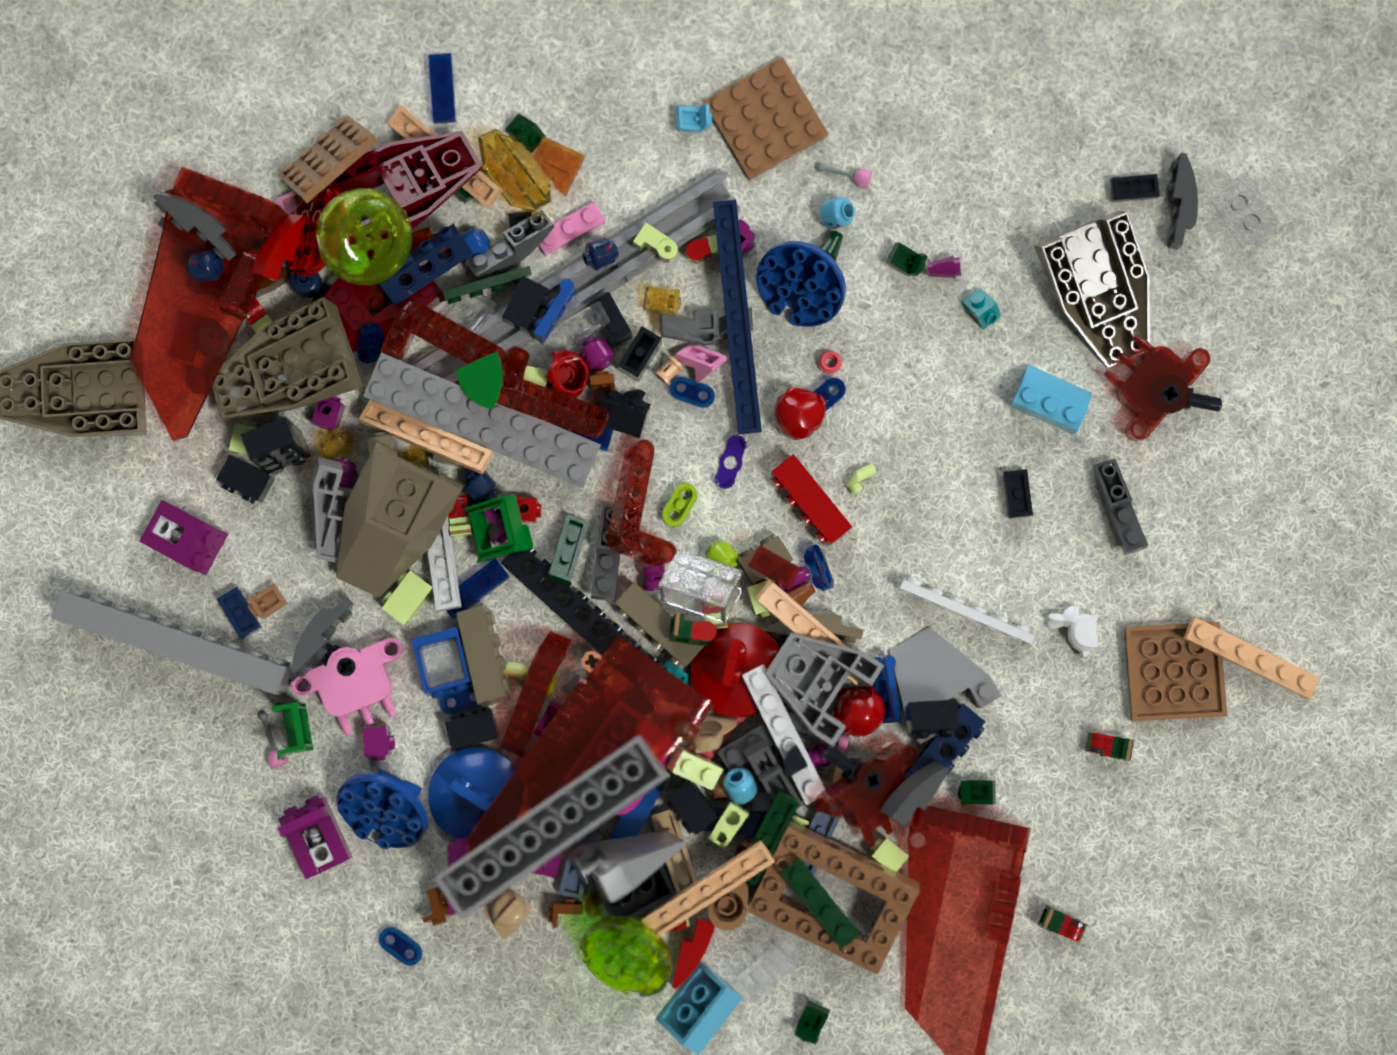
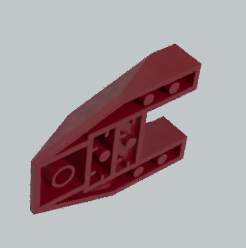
[330,131,483,258]
[311,239,442,353]

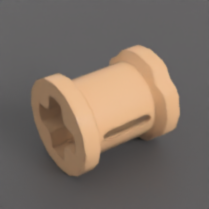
[653,355,684,386]
[581,651,603,673]

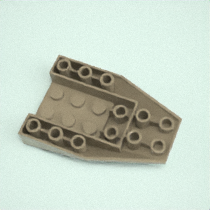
[1033,210,1150,368]
[209,297,363,420]
[0,339,147,437]
[336,442,463,597]

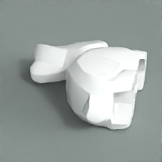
[1047,605,1098,658]

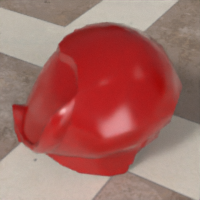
[545,349,589,401]
[774,387,827,440]
[832,686,886,736]

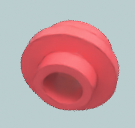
[818,351,842,374]

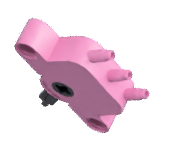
[291,638,404,736]

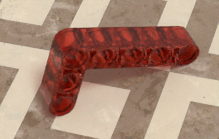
[380,300,507,365]
[497,347,610,438]
[607,439,677,566]
[500,630,572,757]

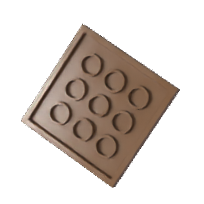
[703,57,829,181]
[278,116,378,203]
[1124,622,1227,722]

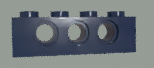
[376,223,474,306]
[901,703,986,780]

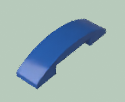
[609,780,667,840]

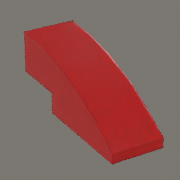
[250,214,307,281]
[672,917,715,989]

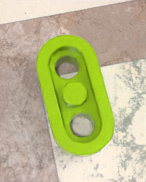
[662,483,697,527]

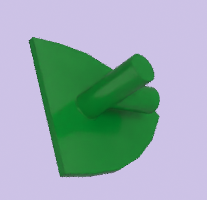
[455,351,503,410]

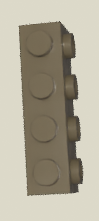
[615,582,704,668]
[456,605,512,707]

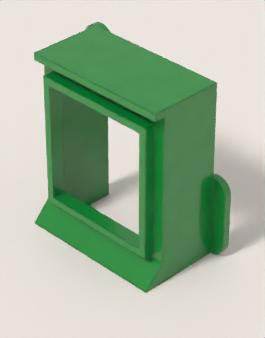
[464,495,533,563]
[271,702,314,760]

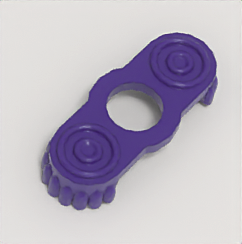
[715,435,747,489]

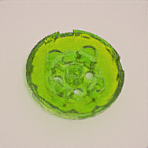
[316,188,412,285]
[579,916,673,997]

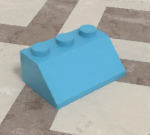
[1010,364,1092,435]
[656,962,743,1055]

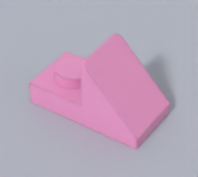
[676,343,727,383]

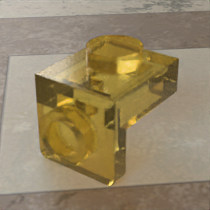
[643,286,681,315]
[402,447,430,472]

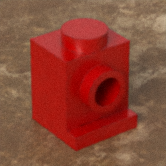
[516,497,542,523]

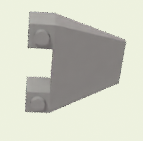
[311,457,353,563]
[889,627,1002,744]
[765,633,884,747]
[569,831,686,903]

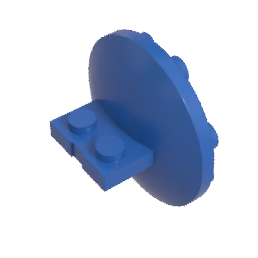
[756,241,846,327]
[428,747,524,843]
[337,769,428,849]

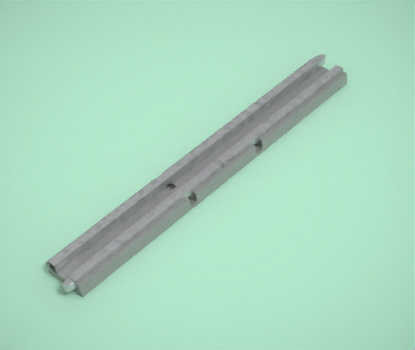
[409,170,740,386]

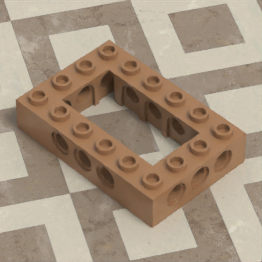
[747,821,920,975]

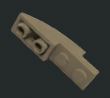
[766,614,863,643]

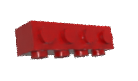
[770,454,853,546]

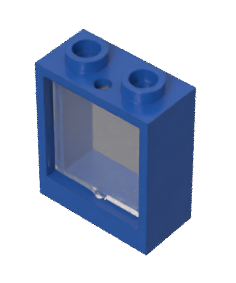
[411,627,473,699]

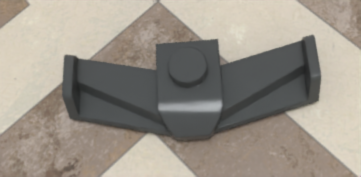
[659,307,753,346]

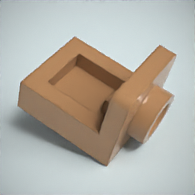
[247,583,288,619]

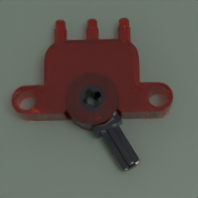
[1104,335,1222,441]
[815,742,917,847]

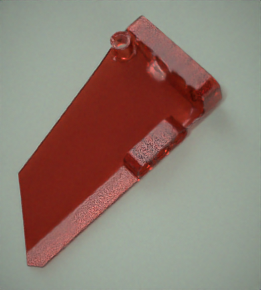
[130,167,289,441]
[467,635,715,853]
[905,805,1031,1055]

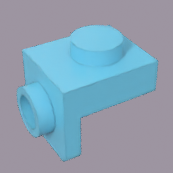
[674,104,712,133]

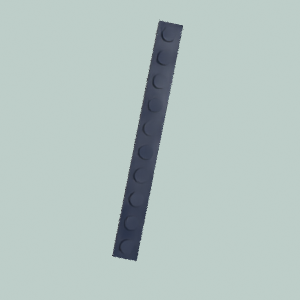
[713,199,762,435]

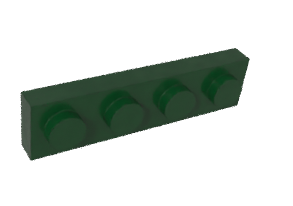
[437,266,532,305]
[747,790,800,886]
[780,857,860,950]

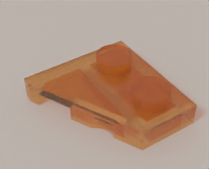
[533,136,585,197]

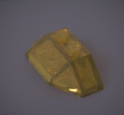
[478,129,551,212]

